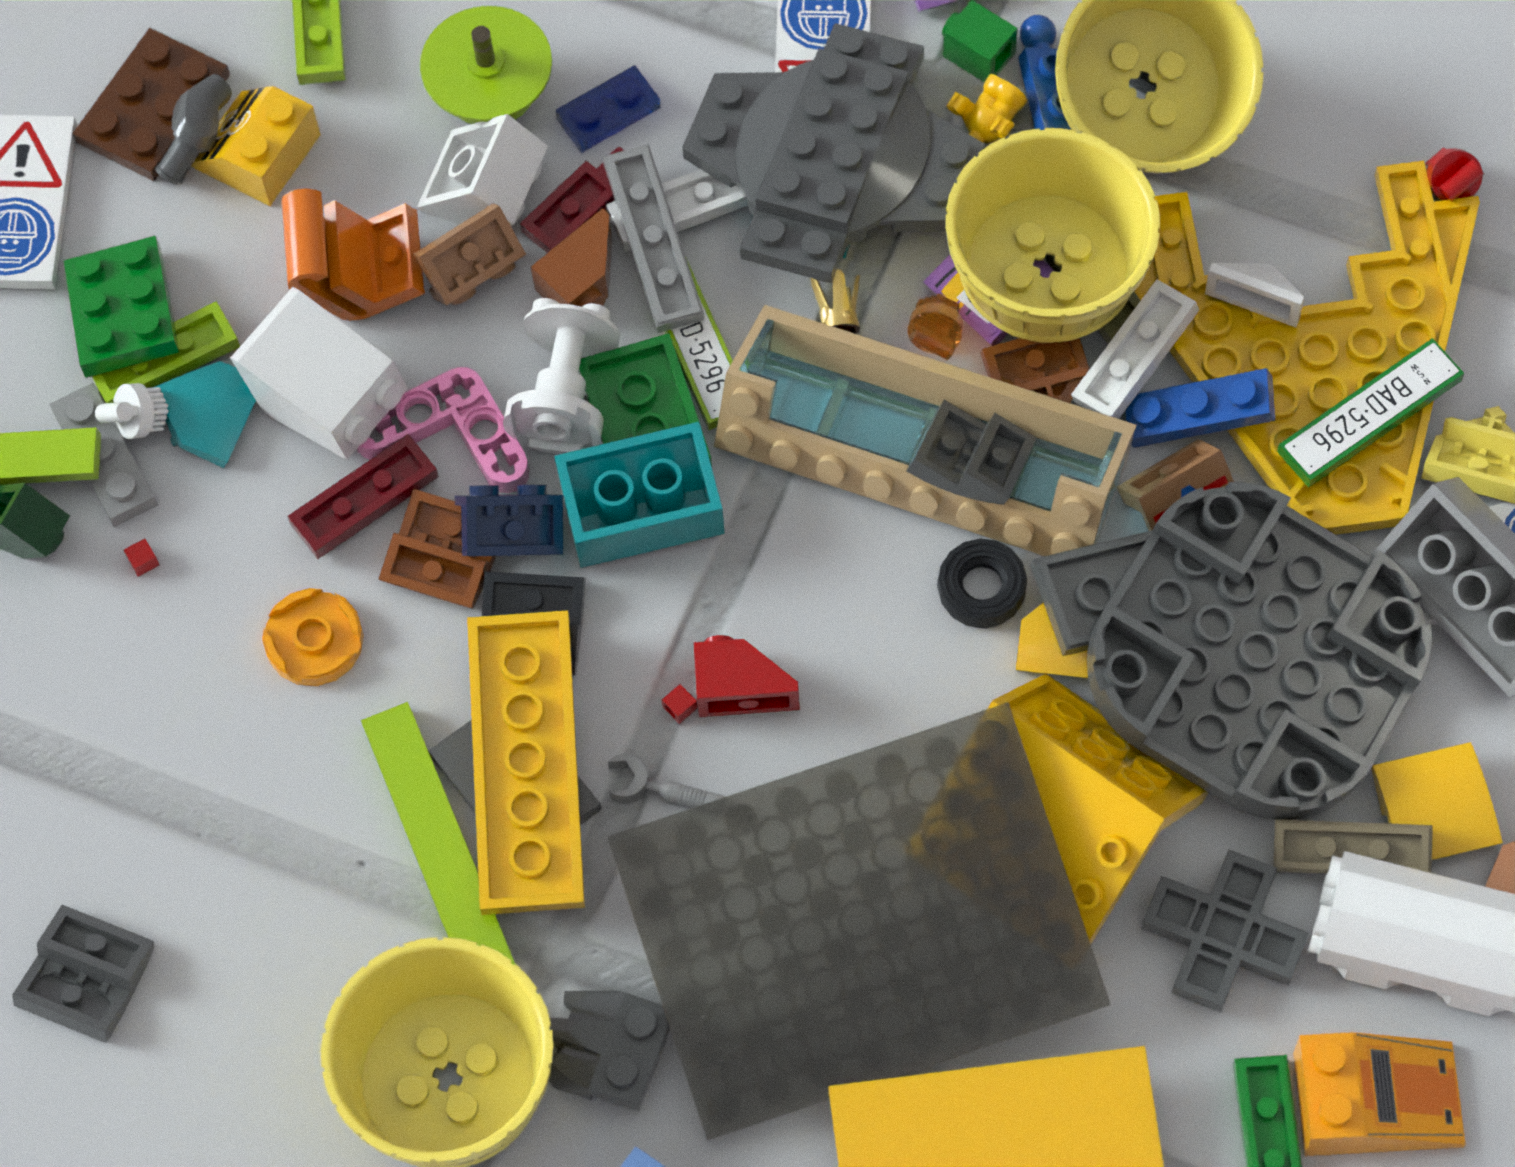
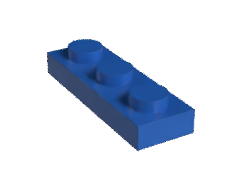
[1126,368,1276,448]

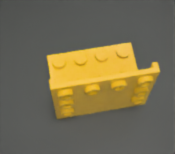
[904,673,1209,969]

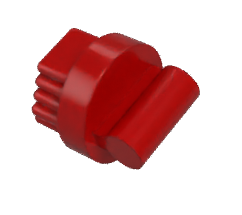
[1425,148,1484,202]

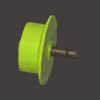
[420,6,552,124]

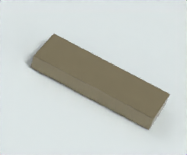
[1273,819,1433,874]

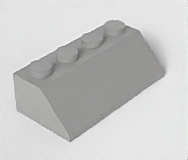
[1371,477,1515,698]

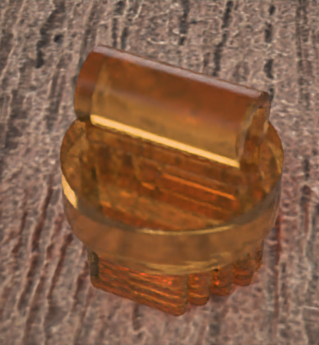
[907,293,963,360]

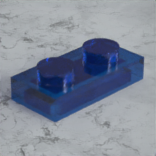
[555,65,661,153]

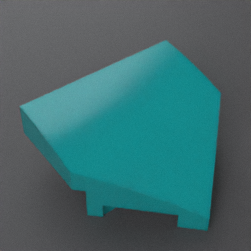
[155,361,256,468]

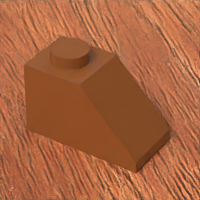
[531,209,612,307]

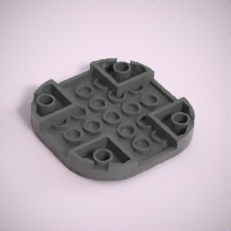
[1087,482,1432,820]

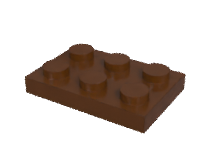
[73,27,230,181]

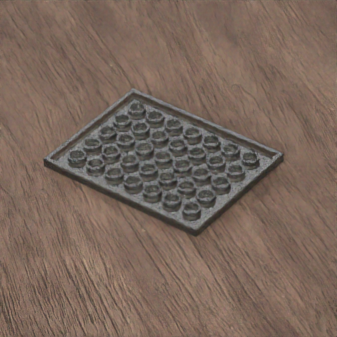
[607,703,1111,1140]

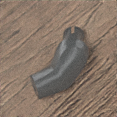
[156,74,232,185]

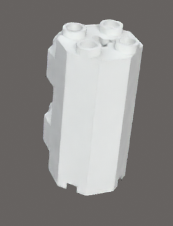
[1308,851,1515,1017]

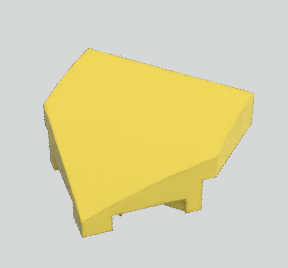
[1421,406,1515,504]

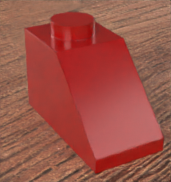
[693,635,800,717]

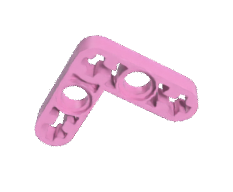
[357,367,530,493]

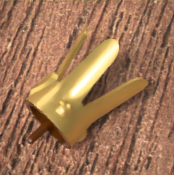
[810,269,860,334]

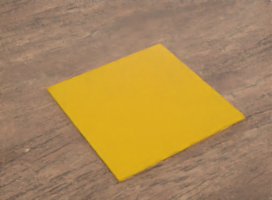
[828,1046,1164,1167]

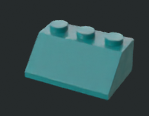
[554,422,725,568]

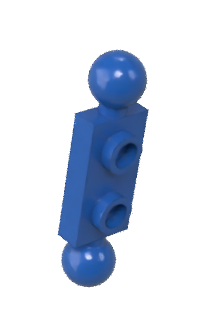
[1018,15,1072,130]

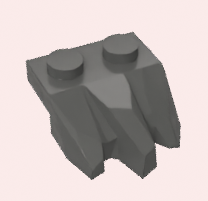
[548,991,676,1111]

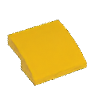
[1371,742,1503,860]

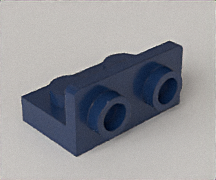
[455,485,563,556]

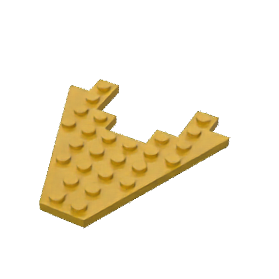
[1134,160,1480,535]

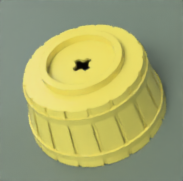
[1055,0,1263,174]
[946,128,1160,343]
[321,937,553,1167]

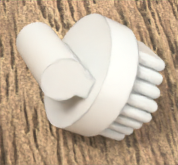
[95,383,169,439]

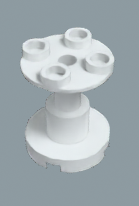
[503,298,620,455]

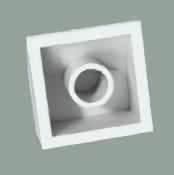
[417,114,548,226]

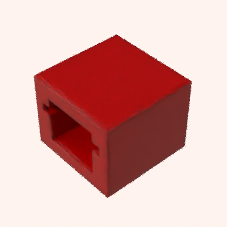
[123,538,159,577]
[661,684,698,724]

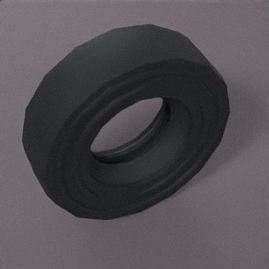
[937,538,1028,628]

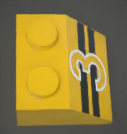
[191,86,321,206]

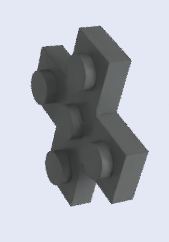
[1141,849,1309,1012]

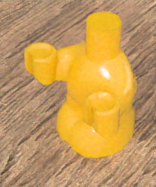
[946,74,1027,143]

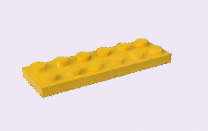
[467,610,585,915]

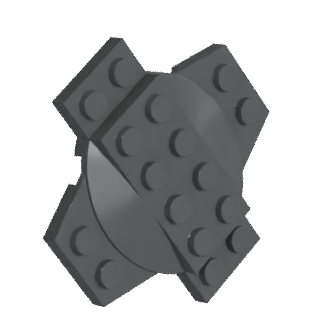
[682,23,985,284]

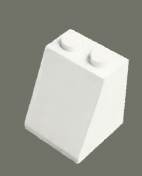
[231,287,408,460]

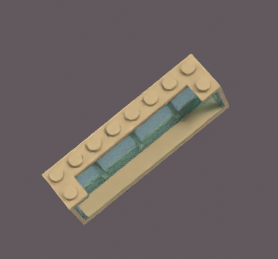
[714,305,1136,556]

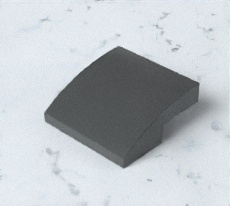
[906,399,1037,505]
[12,905,154,1043]

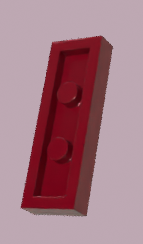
[287,434,439,559]

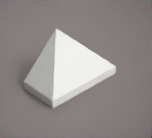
[1205,263,1305,328]

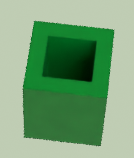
[942,0,1018,83]

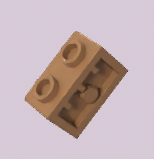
[413,203,526,306]

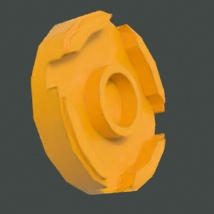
[262,588,364,686]

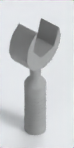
[608,754,725,816]

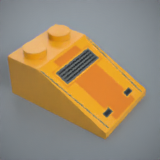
[1293,1032,1466,1156]

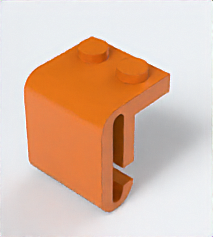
[281,188,425,321]

